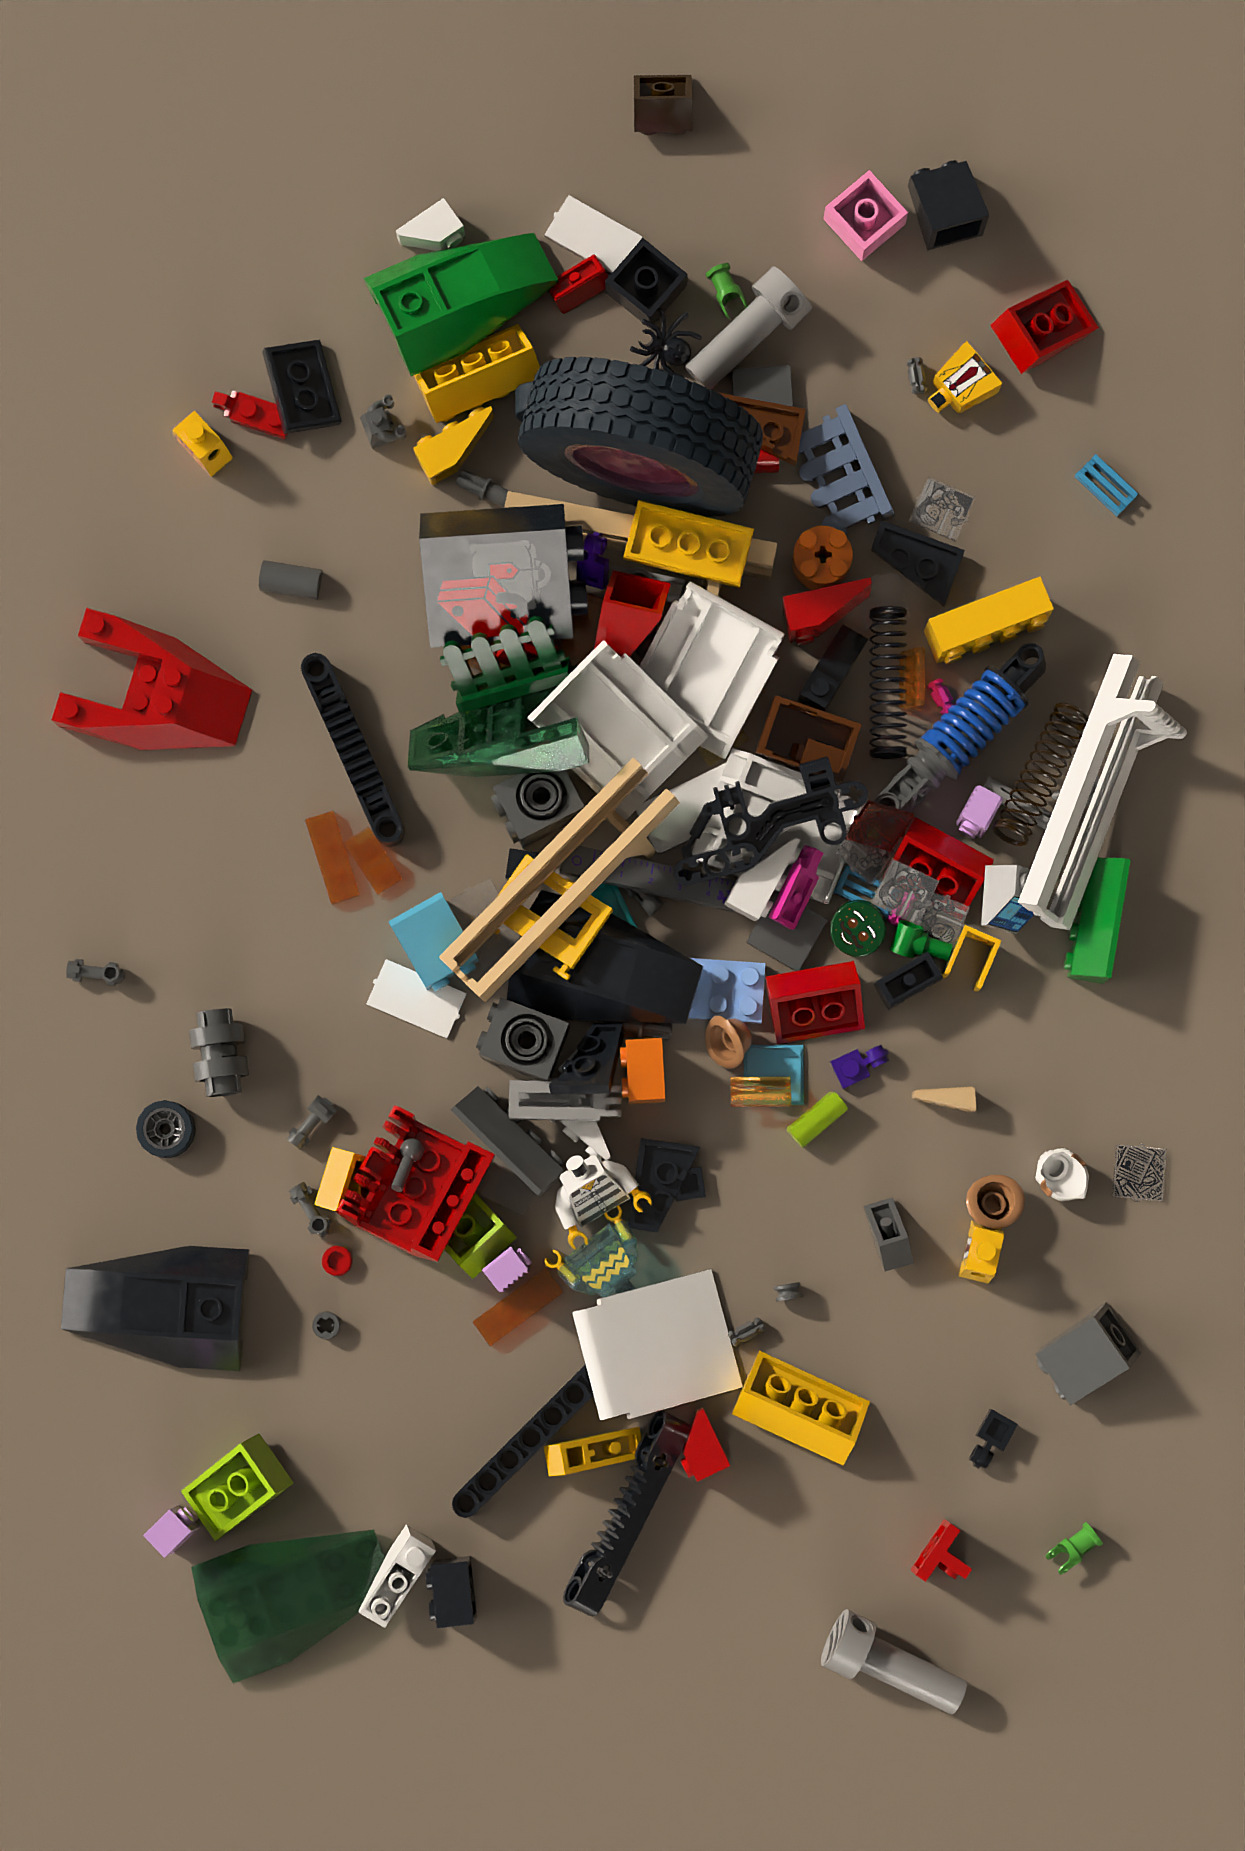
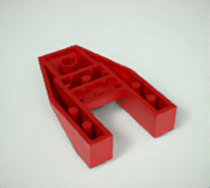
[51,608,253,750]

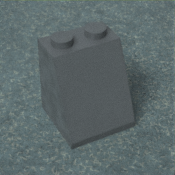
[1035,1302,1142,1406]

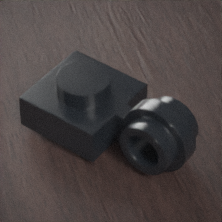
[969,1409,1018,1469]

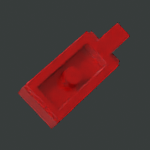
[211,391,288,440]

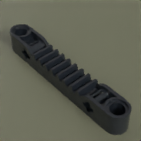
[301,653,405,847]
[563,1410,690,1617]

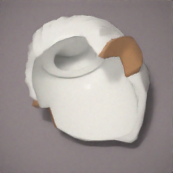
[1035,1148,1089,1201]

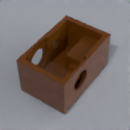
[755,695,862,782]

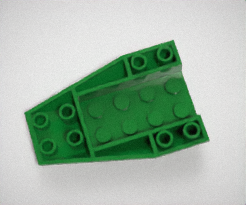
[364,233,559,377]

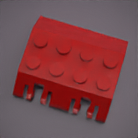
[336,1105,495,1262]

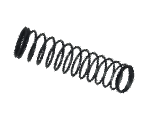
[869,606,907,759]

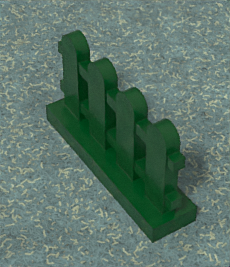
[440,616,573,713]

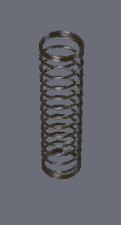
[992,703,1089,846]

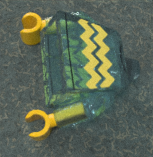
[544,1205,638,1298]

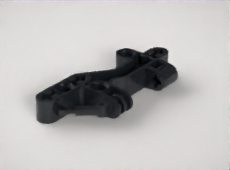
[674,756,868,886]

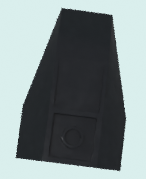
[507,890,704,1024]
[61,1246,250,1371]

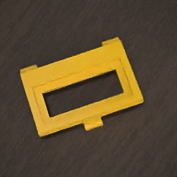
[494,854,613,980]

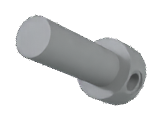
[685,266,813,390]
[821,1609,967,1715]

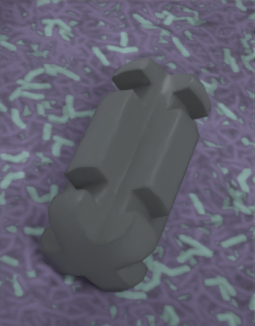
[907,357,928,394]
[728,1317,765,1346]

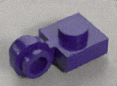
[576,532,609,590]
[830,1044,889,1089]

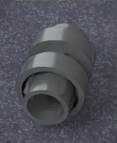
[189,1008,249,1097]

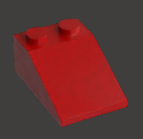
[990,279,1099,374]
[782,577,872,645]

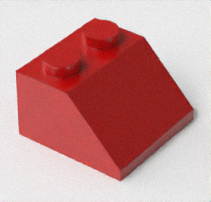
[680,1407,730,1482]

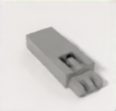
[509,1080,622,1121]

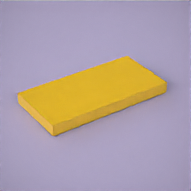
[623,500,754,588]

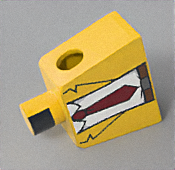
[928,341,1002,414]
[959,1220,1004,1284]

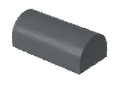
[259,560,323,600]

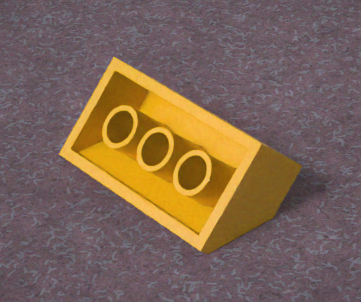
[414,324,540,423]
[732,1350,870,1466]

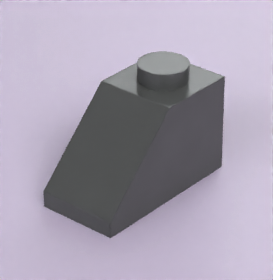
[864,1198,914,1272]

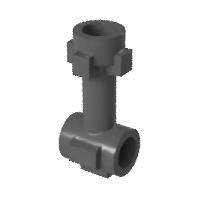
[66,959,125,986]
[287,1095,337,1150]
[289,1182,332,1237]

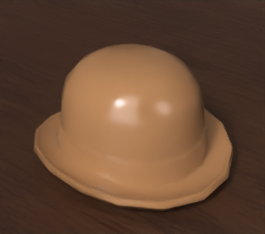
[705,1016,752,1069]
[966,1174,1025,1229]

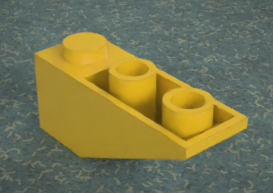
[413,406,494,485]

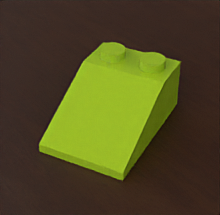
[445,1192,517,1279]
[181,1433,294,1541]

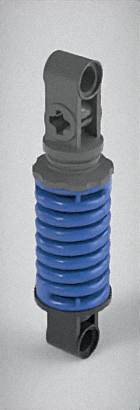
[873,643,1046,828]

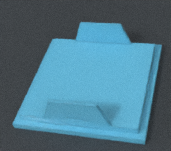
[743,1045,804,1105]

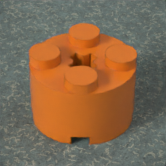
[792,526,853,590]

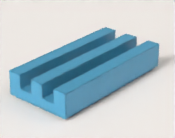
[1074,454,1138,517]
[833,865,900,918]

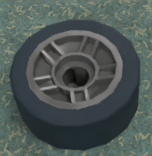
[136,1100,196,1158]

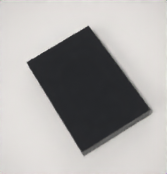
[262,339,342,434]

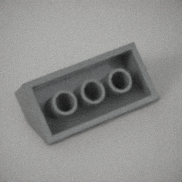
[451,1086,565,1197]

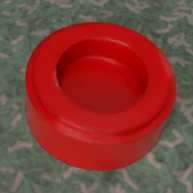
[322,1246,353,1276]

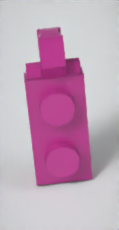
[768,845,824,930]

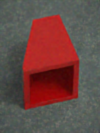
[594,570,671,657]

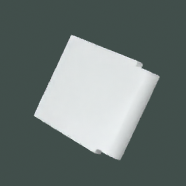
[639,581,785,759]
[527,640,709,820]
[692,748,867,904]
[572,1269,743,1420]

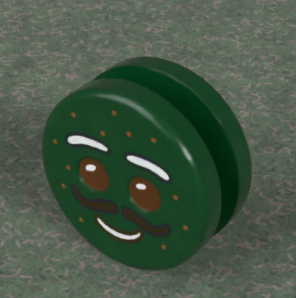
[830,900,887,957]

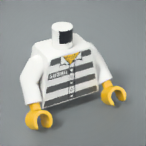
[555,1155,652,1250]

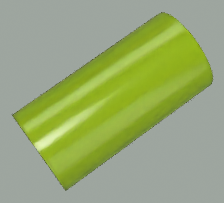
[786,1091,848,1148]

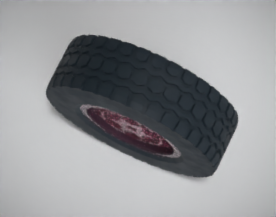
[518,357,763,517]

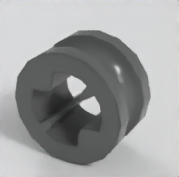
[774,1282,803,1302]
[312,1312,341,1339]

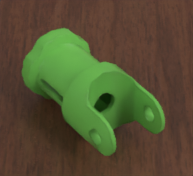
[706,263,748,319]
[1046,1522,1103,1575]

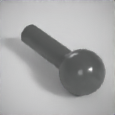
[391,1138,424,1192]

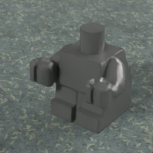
[360,394,407,449]

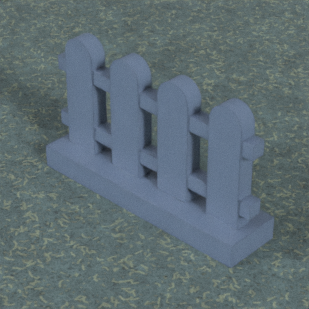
[798,404,895,535]

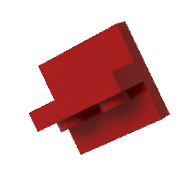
[910,1519,972,1582]

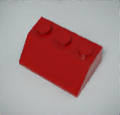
[882,817,994,919]
[765,961,865,1044]

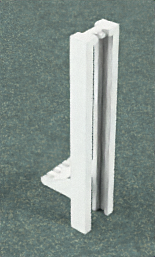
[1018,654,1187,930]

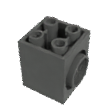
[491,754,585,848]
[476,998,570,1081]

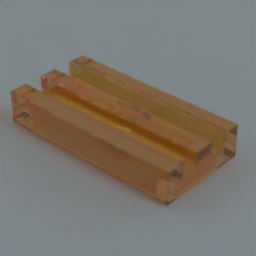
[730,1077,791,1107]

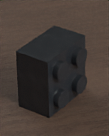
[605,238,688,328]
[425,1556,477,1628]

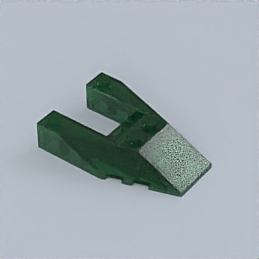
[407,664,589,777]

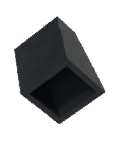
[908,160,989,251]

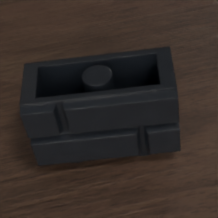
[874,952,943,1010]

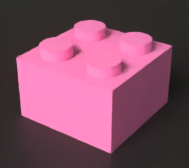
[823,170,908,261]

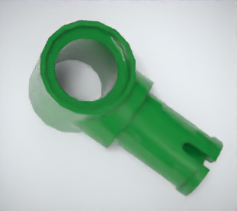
[890,920,953,961]

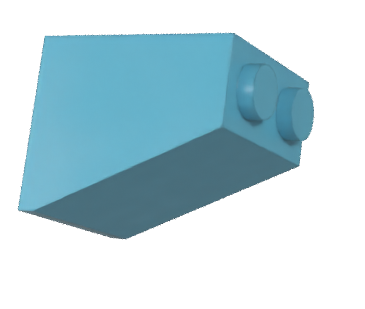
[388,892,479,991]

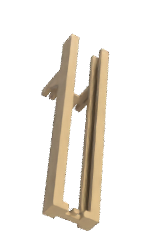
[504,491,777,597]
[439,757,680,1003]

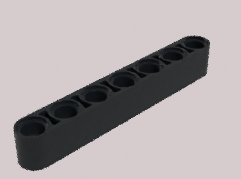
[452,1364,593,1518]

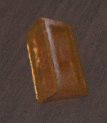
[899,647,925,711]

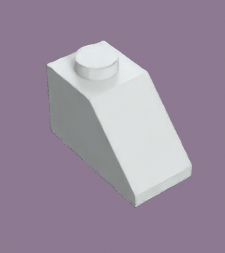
[396,198,465,251]

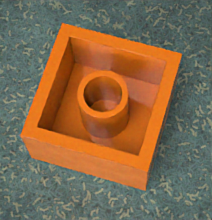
[620,1038,665,1104]

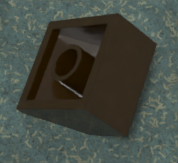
[634,75,692,135]

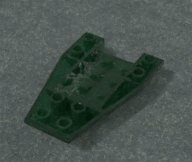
[191,1529,385,1684]

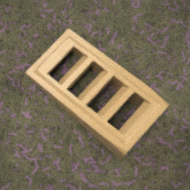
[912,1087,976,1112]

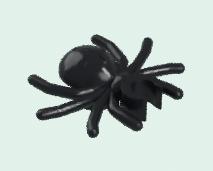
[630,309,702,378]

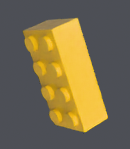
[924,576,1054,665]

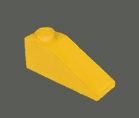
[543,1427,641,1476]

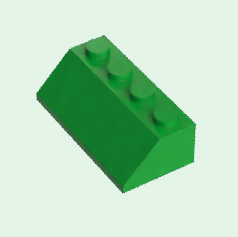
[1064,857,1131,984]

